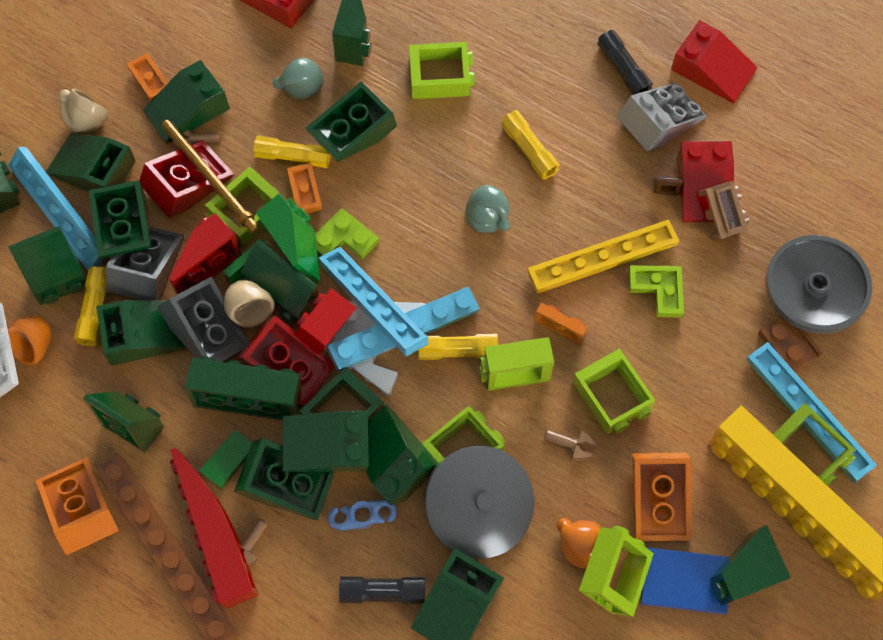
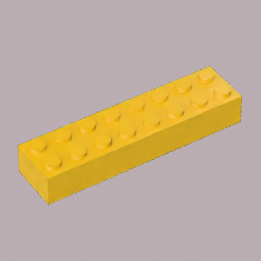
[709,405,883,602]

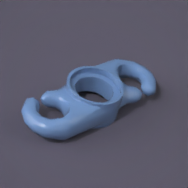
[328,499,397,531]

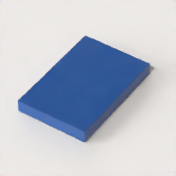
[641,547,729,615]

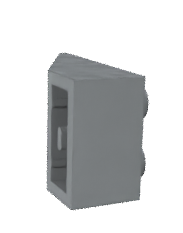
[616,83,707,151]

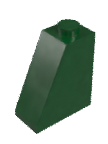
[710,525,791,605]

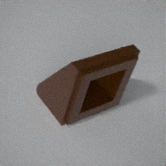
[654,177,683,195]

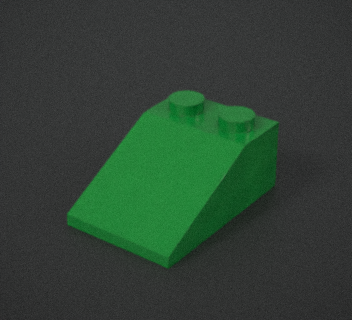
[256,193,320,284]

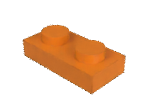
[127,52,168,101]
[287,163,323,213]
[535,303,588,345]

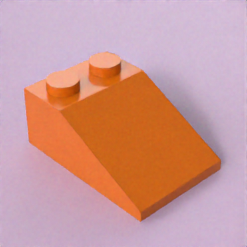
[632,453,692,541]
[35,457,119,555]

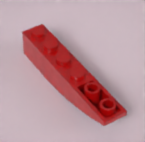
[170,448,259,609]

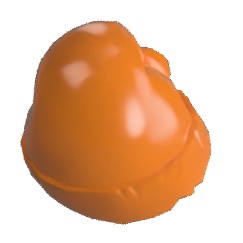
[7,314,52,365]
[557,518,601,569]

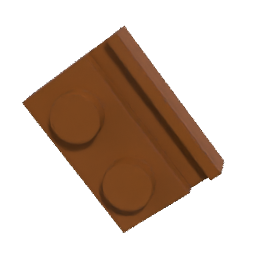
[758,317,822,372]

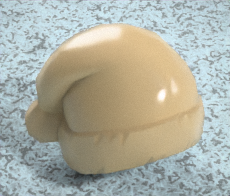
[59,89,108,133]
[224,280,274,327]

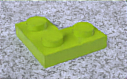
[315,208,379,259]
[629,265,684,318]

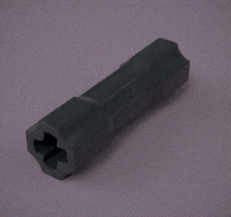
[597,30,653,95]
[339,577,425,604]

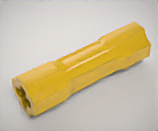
[501,110,560,180]
[253,135,331,168]
[73,266,108,347]
[419,334,498,360]

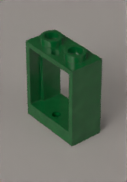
[299,367,384,423]

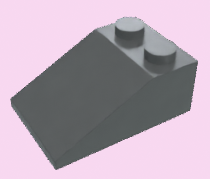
[106,227,184,300]
[157,277,248,362]

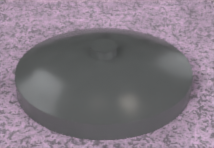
[765,235,872,334]
[424,446,534,559]

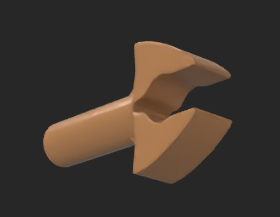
[172,130,220,150]
[544,430,596,461]
[241,519,267,565]

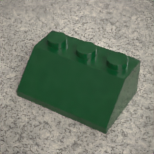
[240,239,319,327]

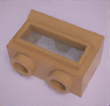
[698,181,749,240]

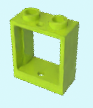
[409,42,475,99]
[205,167,279,248]
[479,337,554,391]
[572,348,655,435]
[773,403,856,486]
[422,406,505,463]
[579,526,654,617]

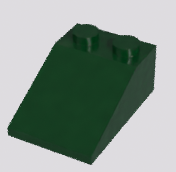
[332,0,372,66]
[143,60,230,144]
[305,81,397,162]
[88,180,151,259]
[8,226,86,305]
[83,391,164,453]
[366,404,439,505]
[283,411,369,472]
[234,438,335,520]

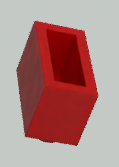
[295,288,356,354]

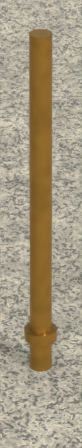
[161,120,261,235]

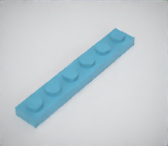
[8,147,104,270]
[319,247,428,356]
[327,287,480,372]
[746,342,877,483]

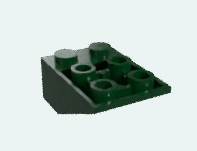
[46,133,136,192]
[96,300,188,366]
[411,549,504,640]

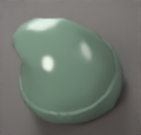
[272,58,324,99]
[465,185,511,233]

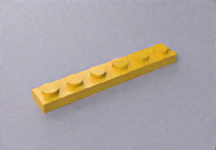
[527,219,679,294]

